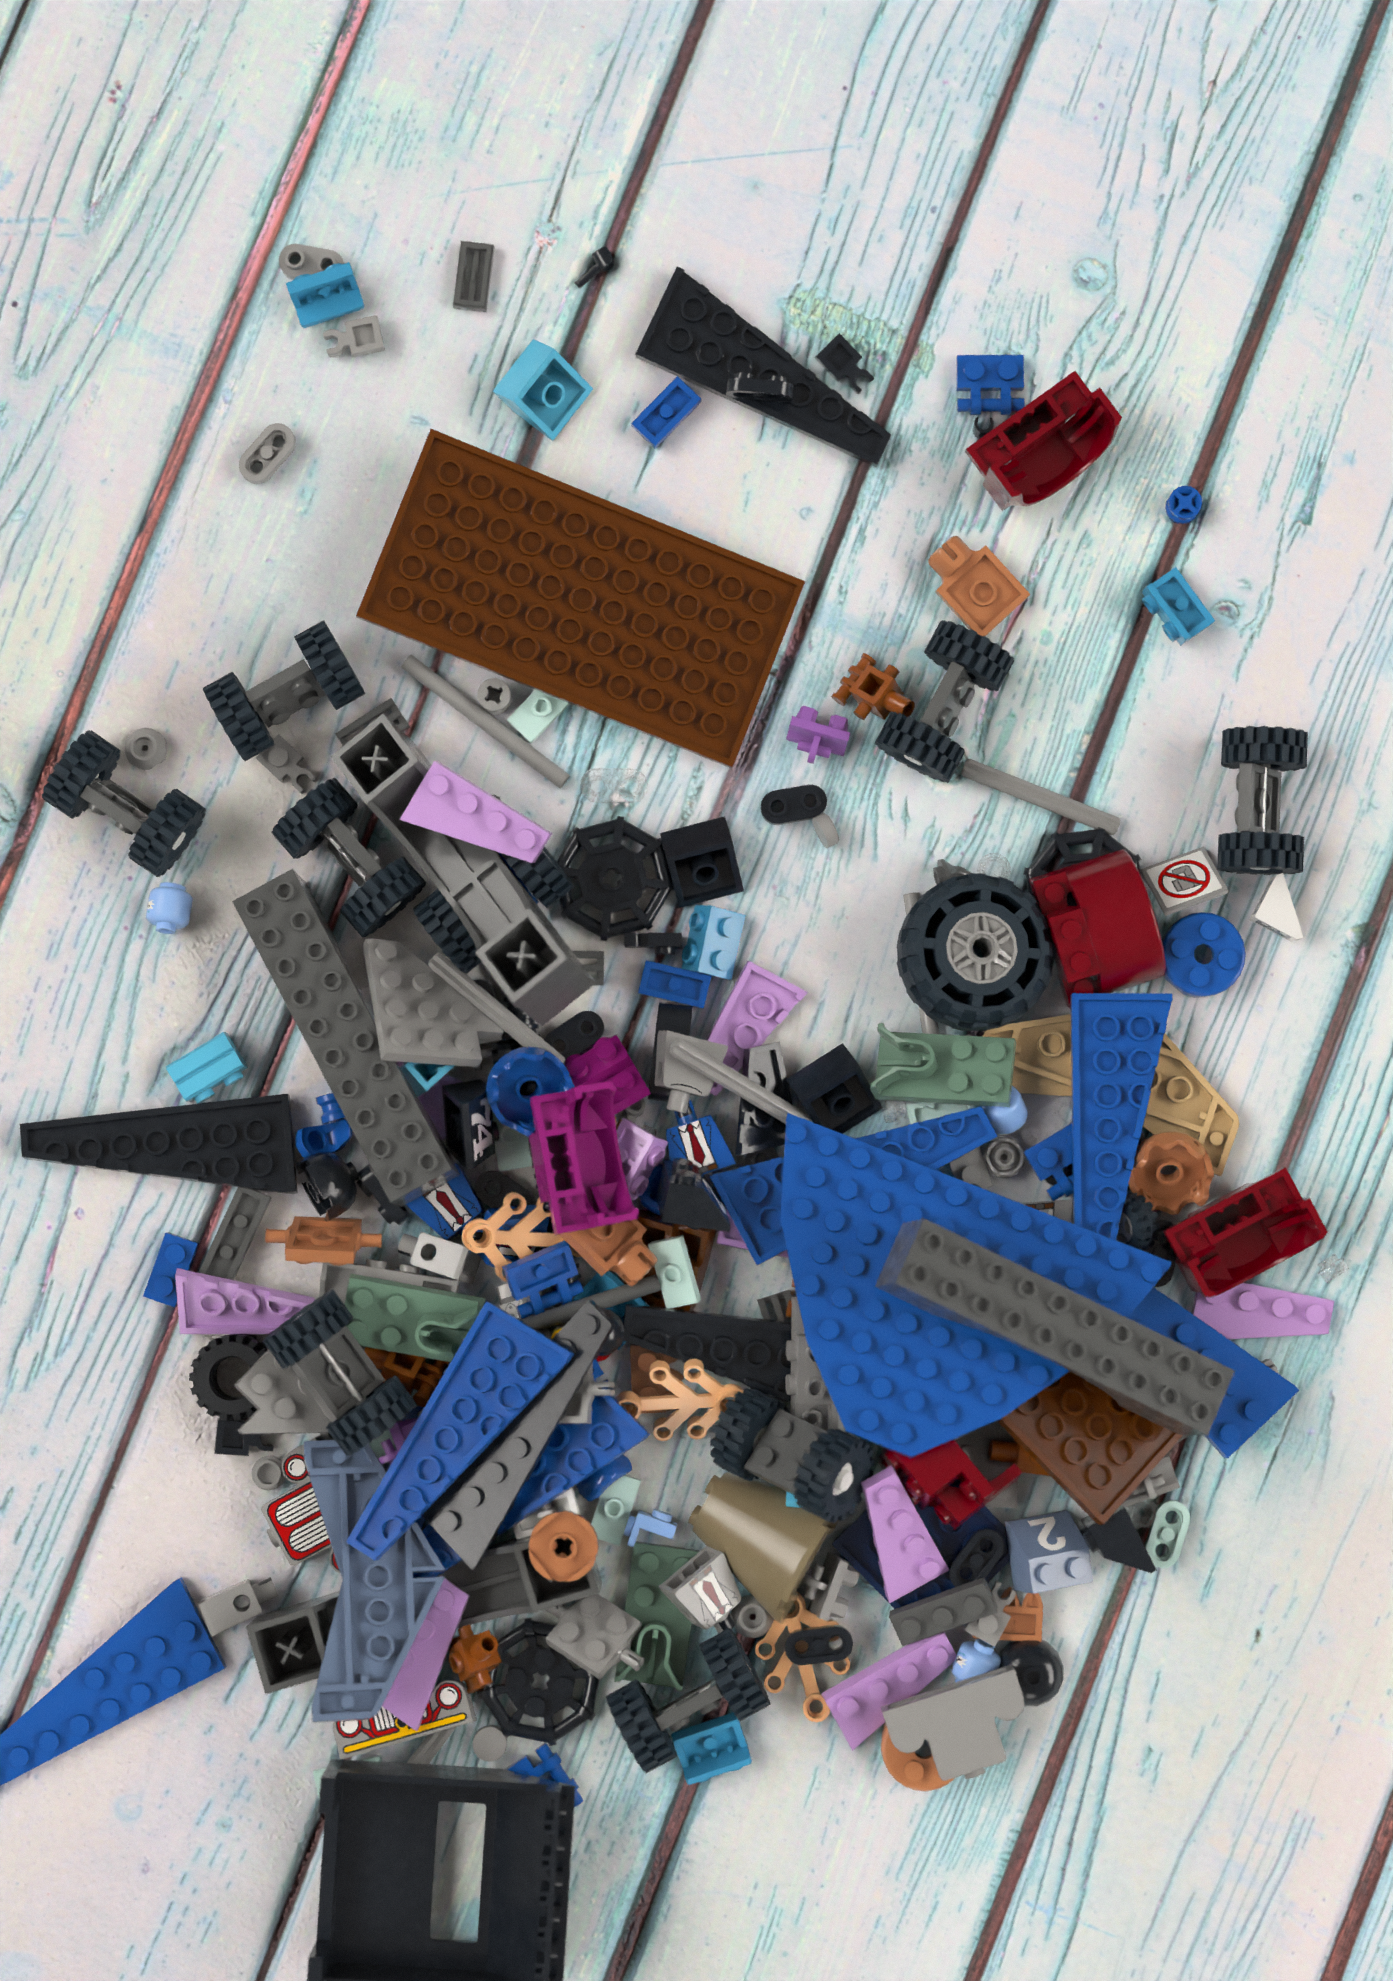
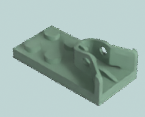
[870,1023,1016,1107]
[344,1273,485,1362]
[614,1541,700,1692]

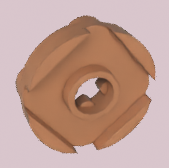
[529,1510,599,1582]

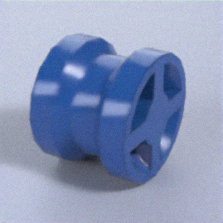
[1165,486,1202,524]
[316,1093,346,1124]

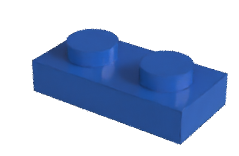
[631,376,701,449]
[638,960,711,1009]
[143,1232,199,1307]

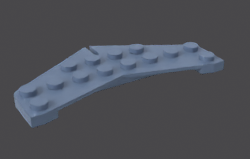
[303,1440,445,1723]

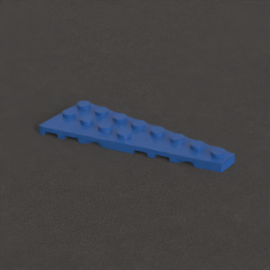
[1070,993,1173,1240]
[710,1106,998,1266]
[1128,1287,1299,1458]
[346,1301,574,1560]
[413,1378,650,1578]
[0,1577,227,1786]

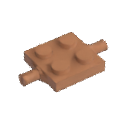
[265,1216,382,1266]

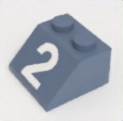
[1005,1510,1093,1594]

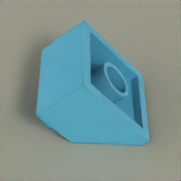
[493,339,593,441]

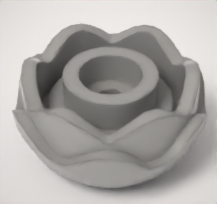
[125,728,166,770]
[983,1136,1026,1178]
[731,1595,774,1638]

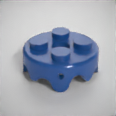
[1162,912,1246,998]
[486,1046,574,1136]

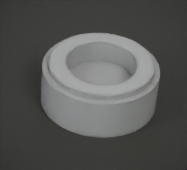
[812,813,839,848]
[473,1725,507,1762]

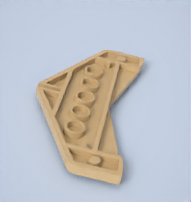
[982,1014,1239,1176]

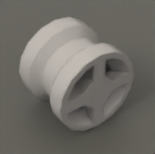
[477,678,512,715]

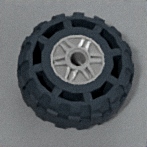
[896,873,1056,1031]

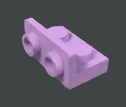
[616,1118,668,1200]

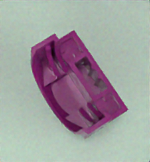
[529,1081,639,1235]

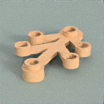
[462,1192,581,1282]
[615,1359,744,1441]
[755,1591,850,1722]

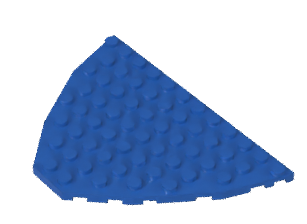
[780,1113,1172,1458]

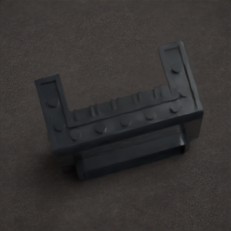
[307,1759,576,1981]

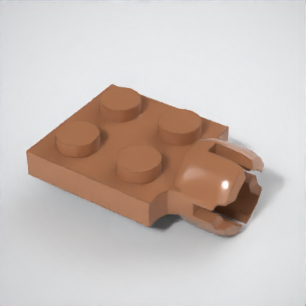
[928,536,1031,636]
[559,1219,657,1286]

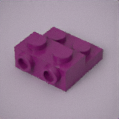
[565,1035,651,1115]

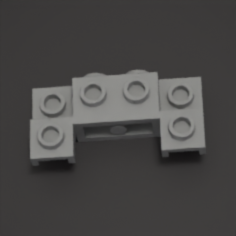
[319,1259,459,1304]
[786,1297,839,1431]

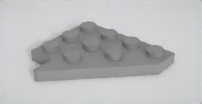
[362,938,503,1067]
[233,1349,331,1434]

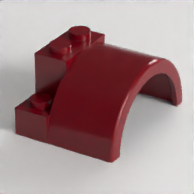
[1029,849,1166,1009]

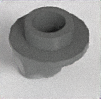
[933,859,971,885]

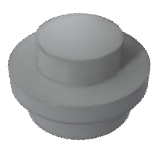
[252,1456,285,1490]

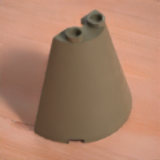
[688,1472,839,1624]

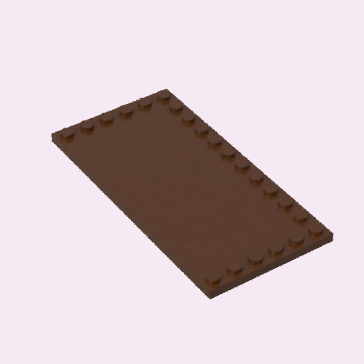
[356,429,805,768]

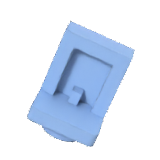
[623,1509,677,1547]

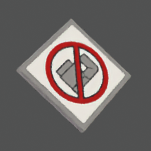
[1141,846,1229,916]

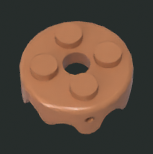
[1128,1132,1214,1215]
[881,1722,955,1791]

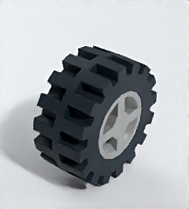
[1116,1193,1160,1251]

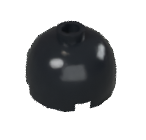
[296,1152,359,1222]
[999,1640,1064,1706]

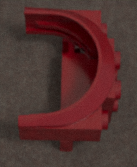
[965,371,1122,511]
[1163,1167,1328,1298]
[879,1440,1022,1529]

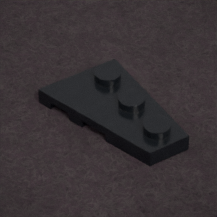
[735,1042,793,1155]

